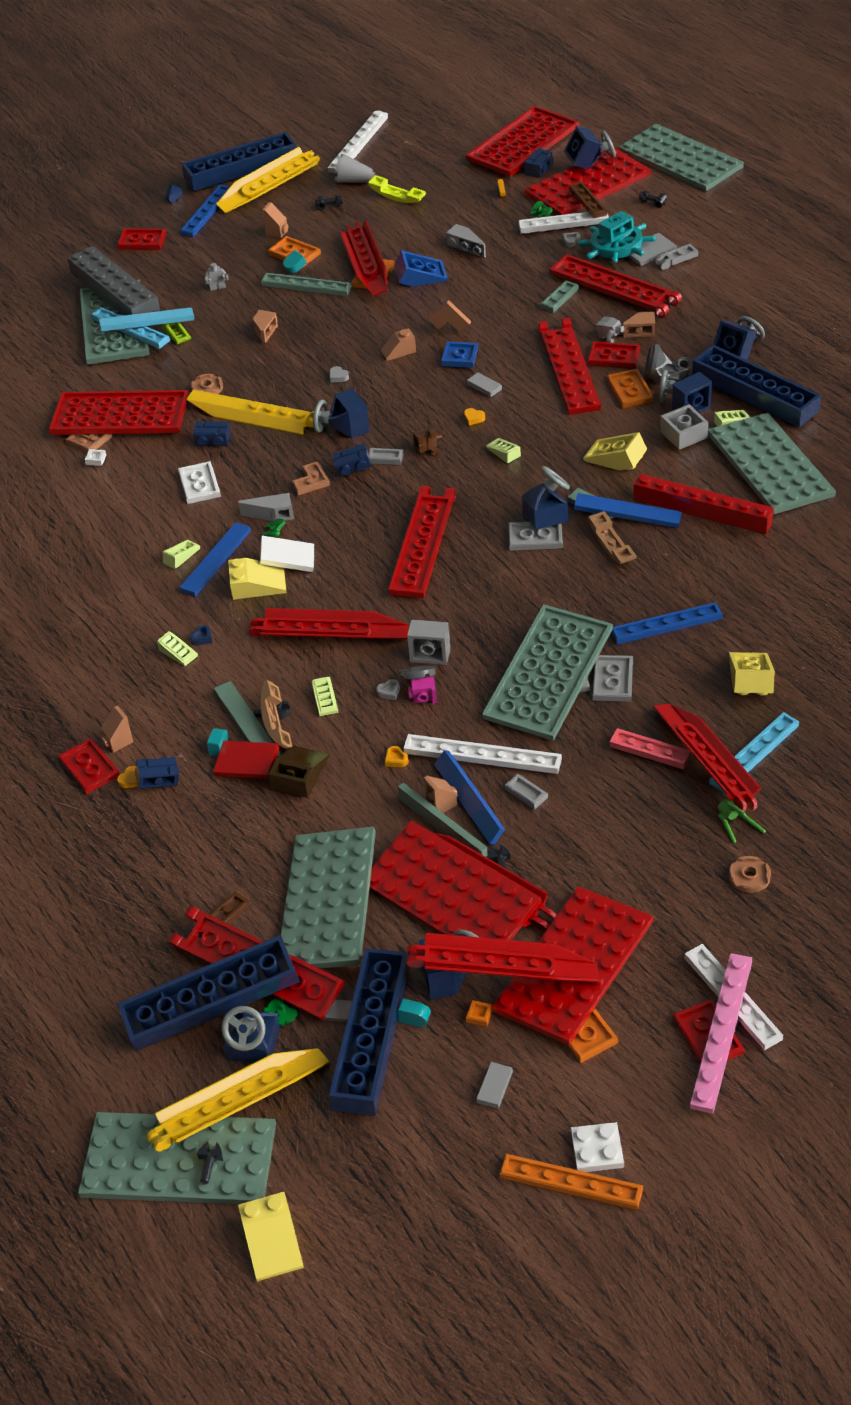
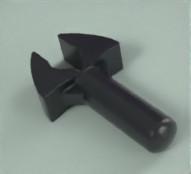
[254,701,291,720]
[488,845,511,869]
[197,1141,223,1184]

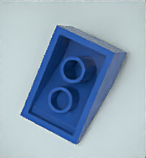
[394,250,448,286]

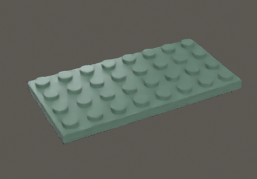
[618,124,744,191]
[80,279,150,365]
[708,413,836,515]
[482,604,613,741]
[281,827,376,969]
[78,1112,276,1204]

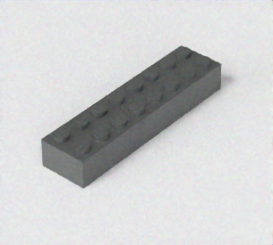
[67,246,160,316]

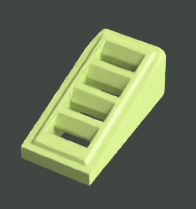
[714,410,750,426]
[486,438,521,463]
[163,540,200,569]
[157,631,198,666]
[312,677,338,716]

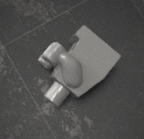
[204,263,229,291]
[596,316,624,343]

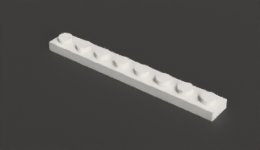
[328,111,388,174]
[404,734,562,774]

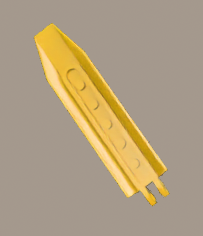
[216,147,320,213]
[186,390,314,435]
[146,1048,330,1152]

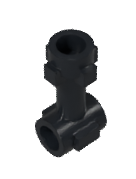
[639,191,667,208]
[315,195,343,210]

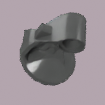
[644,343,692,384]

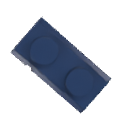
[524,148,554,178]
[193,421,231,446]
[332,443,372,477]
[135,757,179,789]

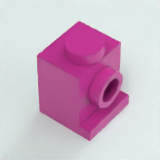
[408,677,437,704]

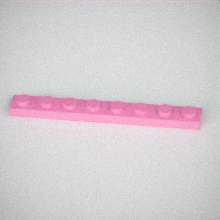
[690,953,752,1114]

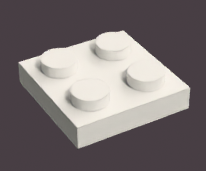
[571,1122,624,1172]

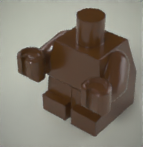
[412,429,442,456]

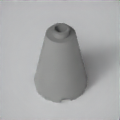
[334,154,375,183]

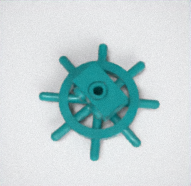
[577,211,656,263]

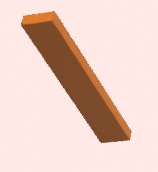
[500,1154,643,1210]

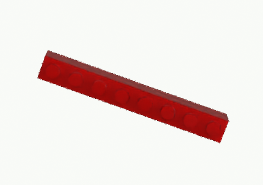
[633,474,773,534]

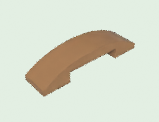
[588,511,637,564]
[261,680,292,750]

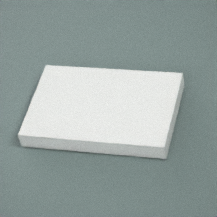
[178,461,221,504]
[260,536,314,572]

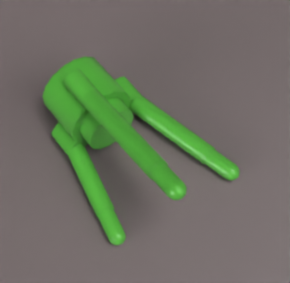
[718,799,766,843]

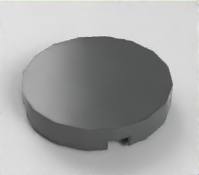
[398,666,436,679]

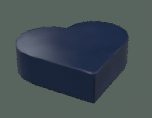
[166,184,183,203]
[190,625,212,646]

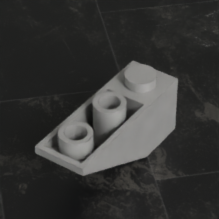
[446,224,486,258]
[238,493,294,521]

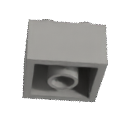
[660,404,708,450]
[407,620,450,665]

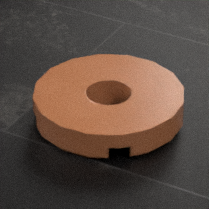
[191,374,223,394]
[729,856,771,893]

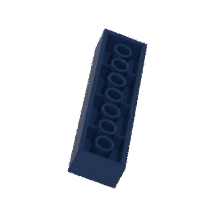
[181,132,297,191]
[692,345,821,428]
[118,935,300,1051]
[329,948,410,1116]

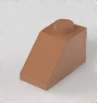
[262,202,288,238]
[252,310,278,343]
[623,312,655,338]
[381,328,416,361]
[101,705,133,753]
[424,776,458,813]

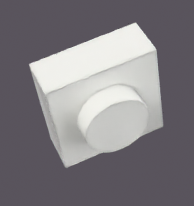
[85,449,106,466]

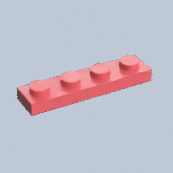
[610,728,691,769]

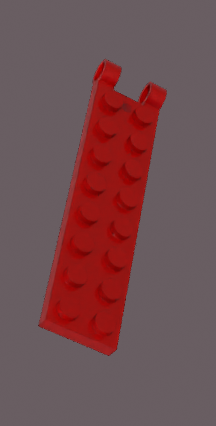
[549,254,682,318]
[538,317,601,415]
[388,486,456,598]
[168,905,345,1021]

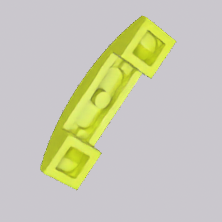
[368,175,426,203]

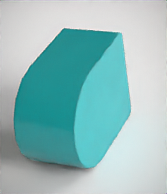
[283,250,307,274]
[207,728,228,757]
[398,999,431,1027]

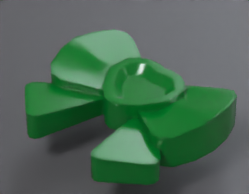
[531,201,553,218]
[261,518,286,538]
[264,998,298,1027]

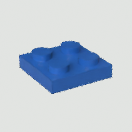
[441,341,478,368]

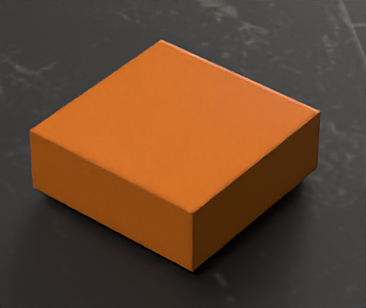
[466,1000,493,1027]

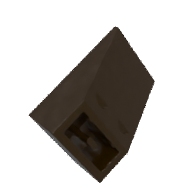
[269,746,330,798]

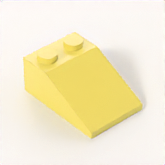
[583,432,647,470]
[228,558,286,600]
[729,652,775,695]
[238,1192,304,1281]

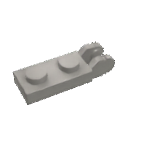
[654,244,698,270]

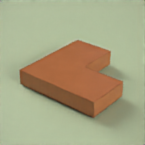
[427,300,471,332]
[65,434,112,453]
[292,462,330,495]

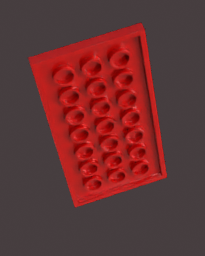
[466,106,579,177]
[525,147,651,215]
[49,390,189,435]
[369,820,542,940]
[492,886,653,1046]

